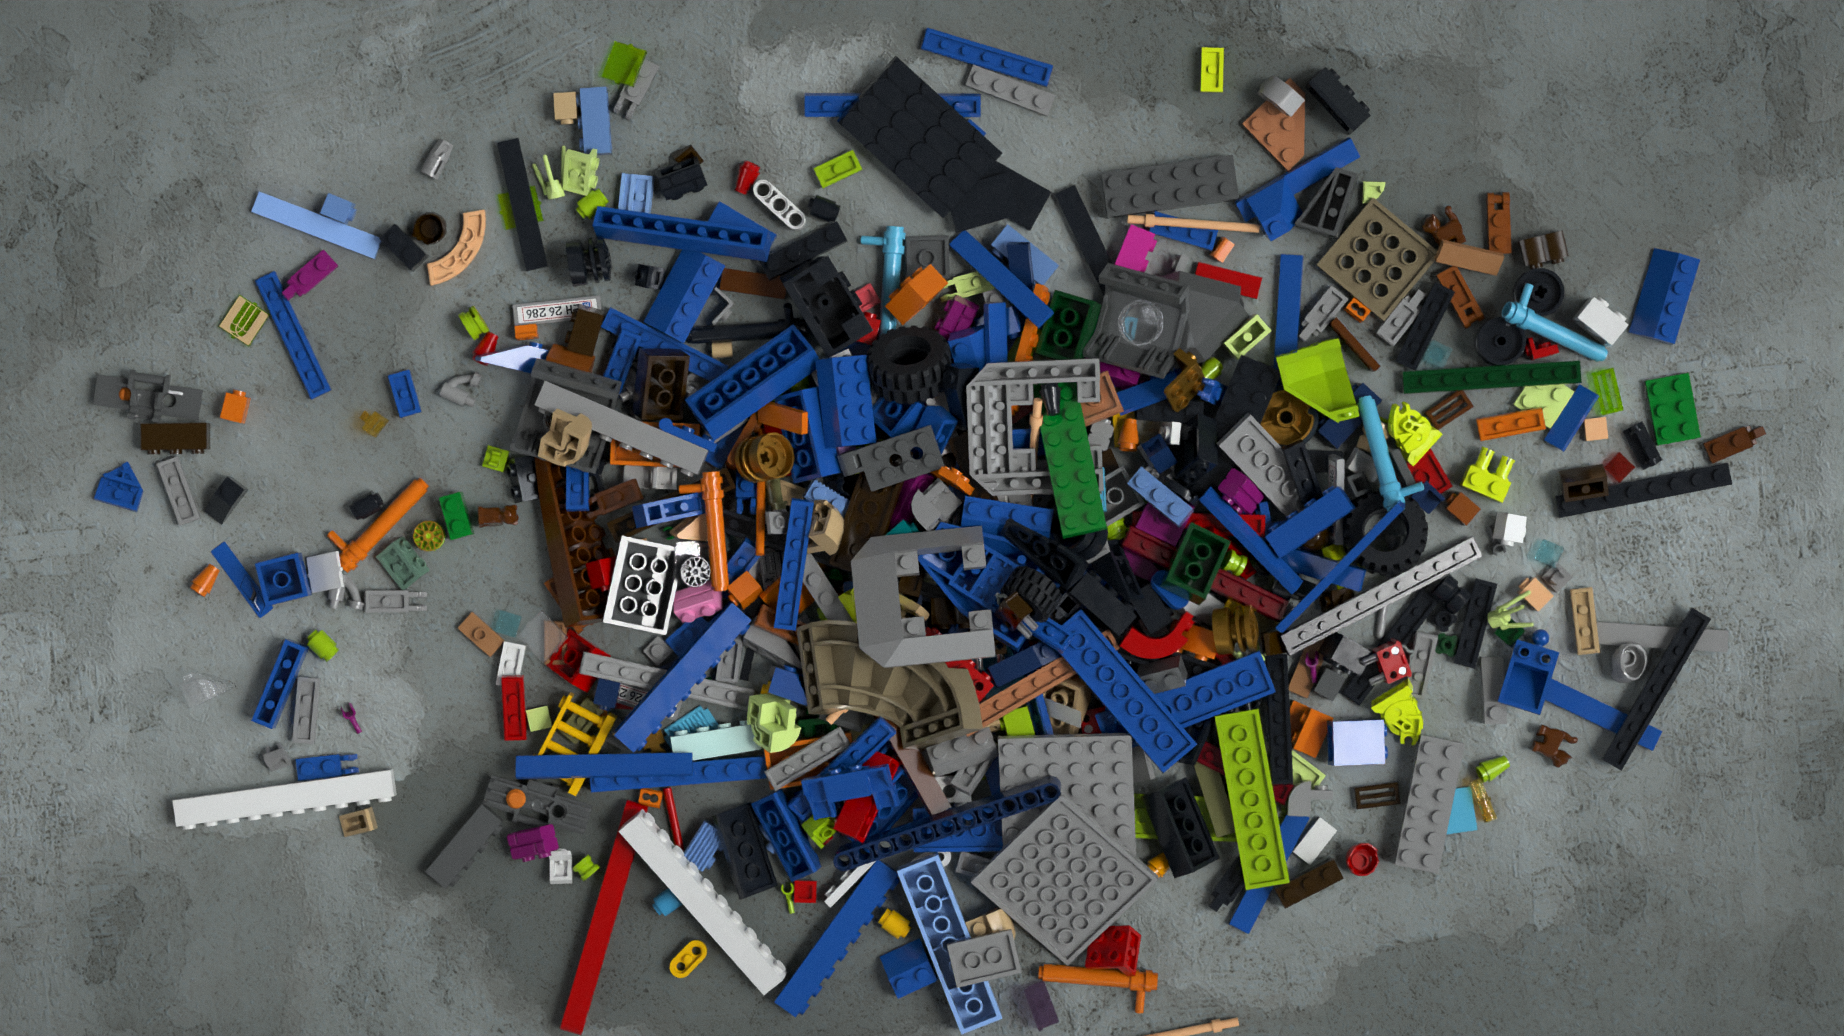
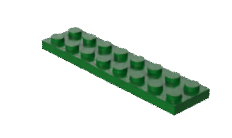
[1033,382,1107,539]

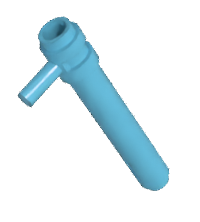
[861,226,906,336]
[1501,283,1608,362]
[1358,396,1424,512]

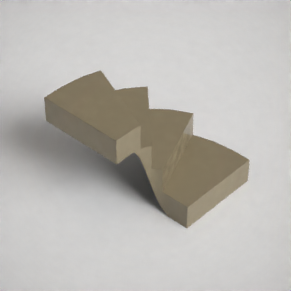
[796,620,983,749]

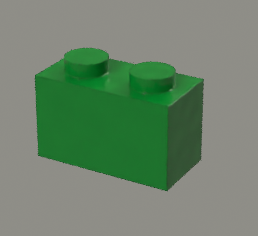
[439,492,475,540]

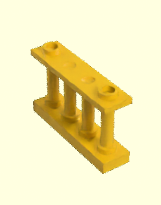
[533,692,618,796]

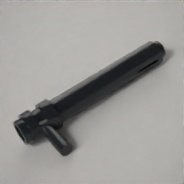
[687,303,807,344]

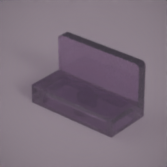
[1023,981,1059,1031]

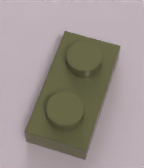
[559,697,604,745]

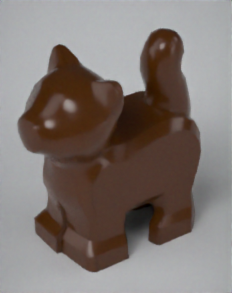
[1422,206,1466,246]
[478,505,519,528]
[1531,724,1578,768]

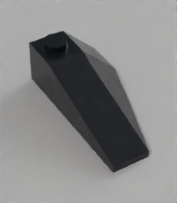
[1000,518,1089,590]

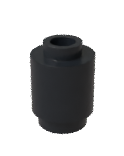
[807,195,841,222]
[349,491,384,520]

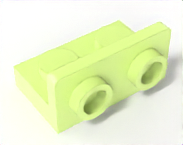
[562,148,600,196]

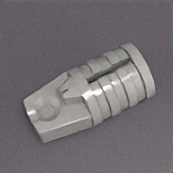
[420,139,453,180]

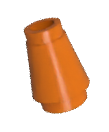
[1117,418,1139,452]
[190,563,220,597]

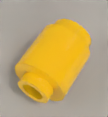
[878,908,911,939]

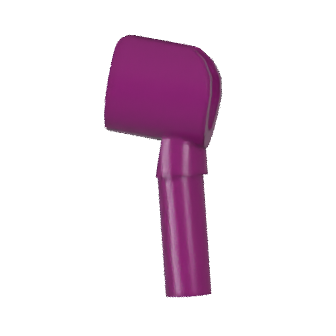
[1305,651,1319,683]
[340,703,362,734]

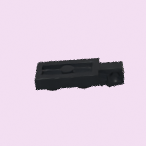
[1209,854,1245,912]

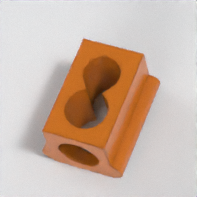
[1209,237,1235,263]
[1344,297,1371,323]
[514,324,539,341]
[638,788,663,809]

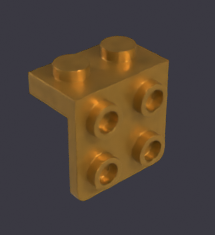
[1164,348,1205,412]

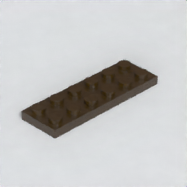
[829,440,914,572]

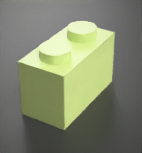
[1222,314,1271,360]

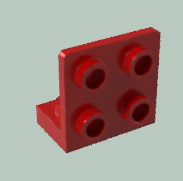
[1085,925,1141,977]

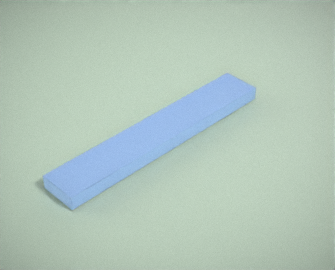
[251,191,382,259]

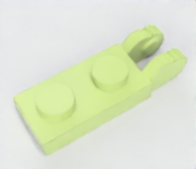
[940,271,995,302]

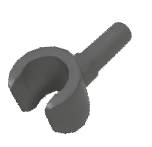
[1487,525,1506,556]

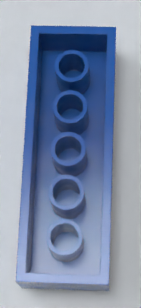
[685,324,820,441]

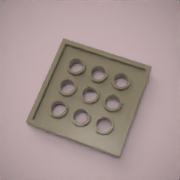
[1316,198,1437,322]

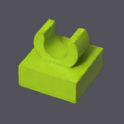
[482,445,510,472]

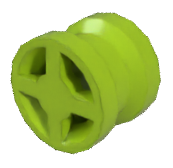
[1221,549,1247,577]
[572,854,600,882]

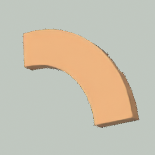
[427,210,486,286]

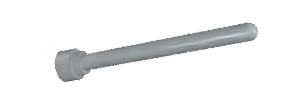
[1375,534,1403,640]

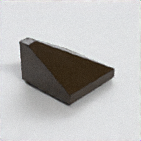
[671,145,704,164]

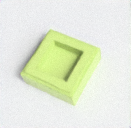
[526,705,552,732]

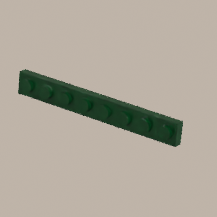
[1403,361,1582,394]

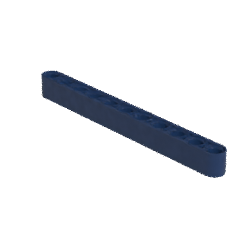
[833,776,1061,871]

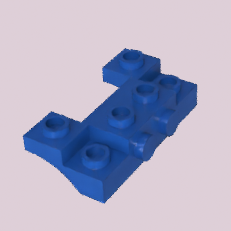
[801,763,900,820]

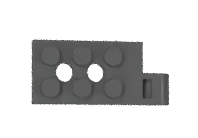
[837,425,945,492]

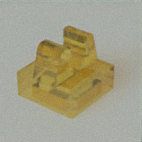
[359,411,389,438]

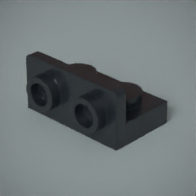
[506,456,539,503]

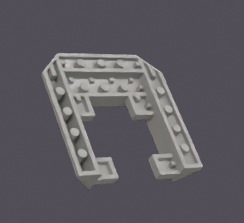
[966,358,1104,496]
[851,526,996,668]

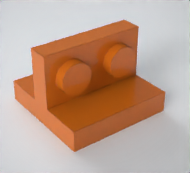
[1290,700,1334,758]

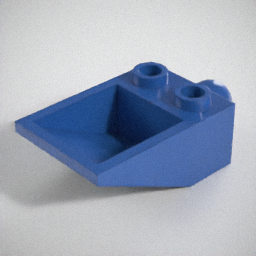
[1498,629,1560,715]

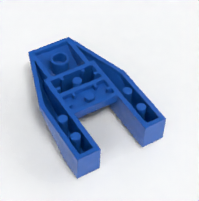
[918,522,1060,652]

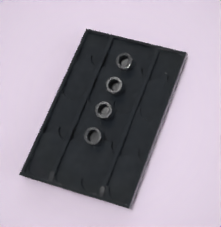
[837,56,1002,218]

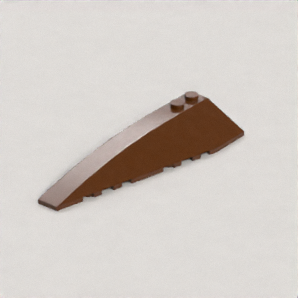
[535,413,615,627]

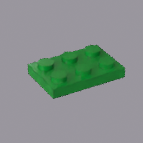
[1644,373,1701,446]

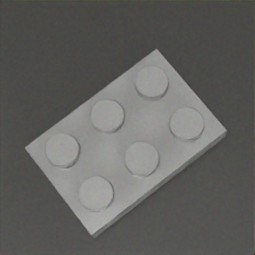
[947,929,1022,988]

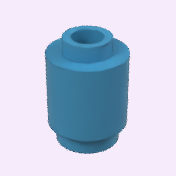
[652,888,683,916]

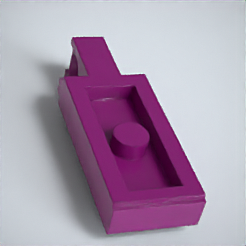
[282,249,338,301]

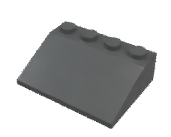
[602,535,685,635]

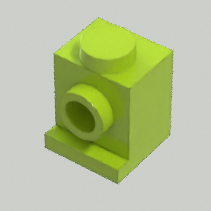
[801,815,837,849]

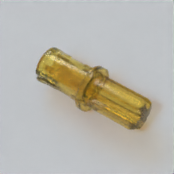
[1470,778,1497,823]

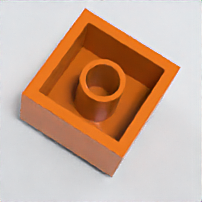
[885,264,948,325]

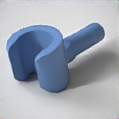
[759,824,776,854]

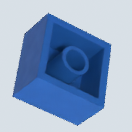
[255,553,312,606]

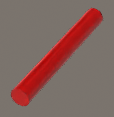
[663,787,684,852]

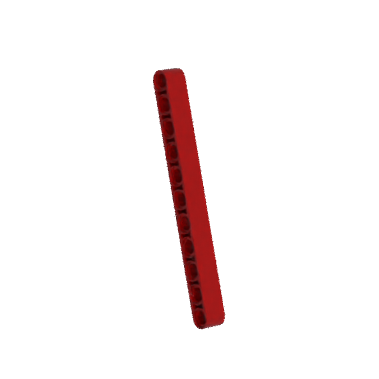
[560,800,649,1036]

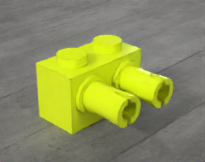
[1459,446,1515,503]

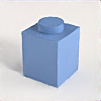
[320,193,357,224]

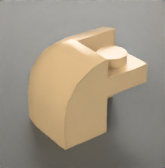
[538,409,592,467]
[807,500,844,555]
[965,907,1016,940]

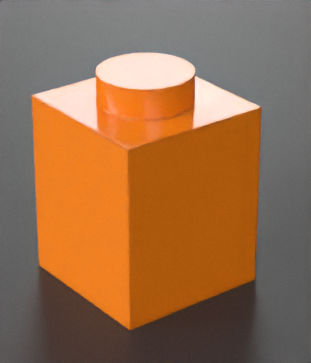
[220,389,251,424]
[727,571,763,610]

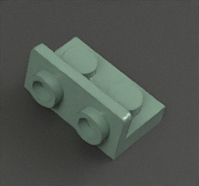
[376,537,429,590]

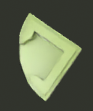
[1362,181,1385,204]

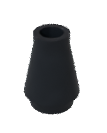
[1039,383,1061,416]

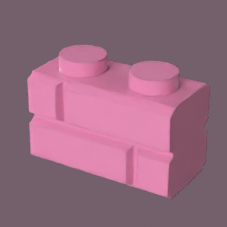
[673,580,723,623]

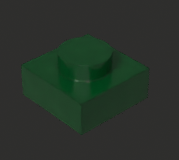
[1494,619,1525,648]

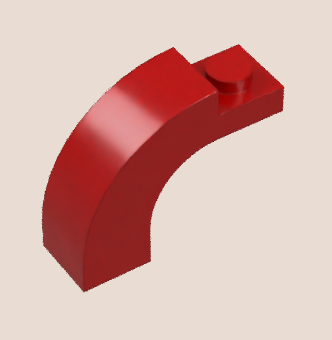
[1119,610,1195,659]

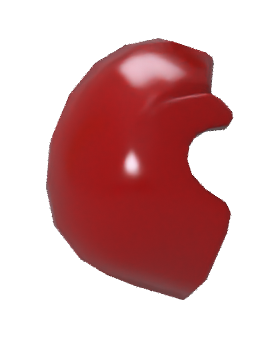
[1345,843,1379,876]

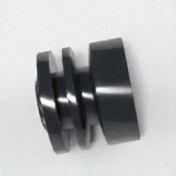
[566,236,612,287]

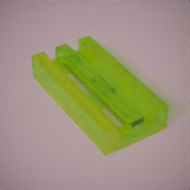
[1591,368,1624,416]

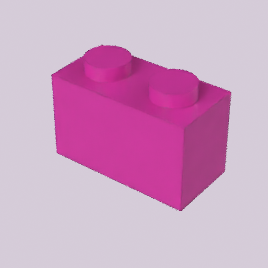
[1114,224,1157,272]

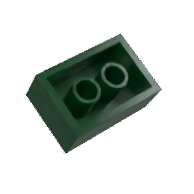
[1035,290,1102,360]
[1160,522,1231,605]

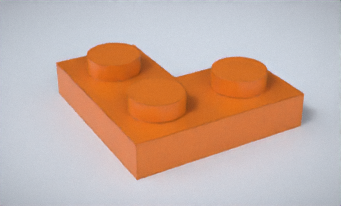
[930,466,975,496]

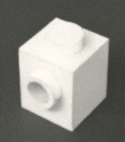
[1493,512,1527,546]

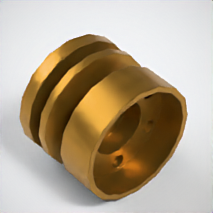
[735,432,795,483]
[1212,604,1259,655]

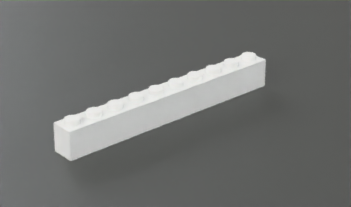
[173,769,397,830]
[619,809,787,995]

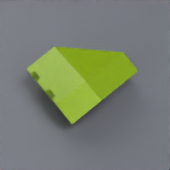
[1275,337,1359,423]

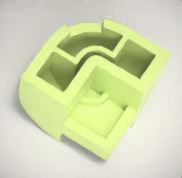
[747,694,801,753]

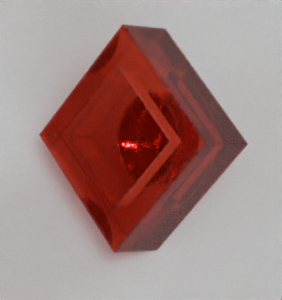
[1604,452,1635,483]

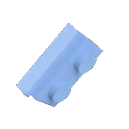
[618,173,655,214]

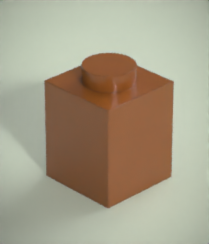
[1444,492,1481,526]

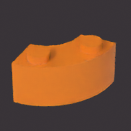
[1169,618,1217,662]

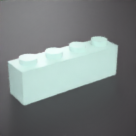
[670,720,762,760]

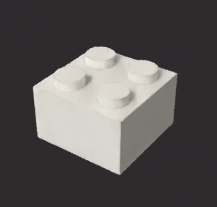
[1571,297,1628,347]

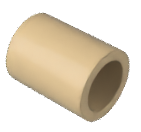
[712,342,733,358]

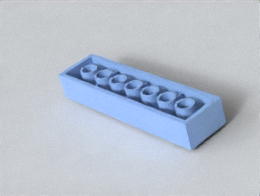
[897,852,1002,1035]

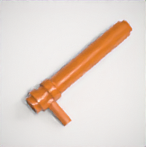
[679,471,729,591]
[327,477,429,573]
[1038,964,1158,1013]

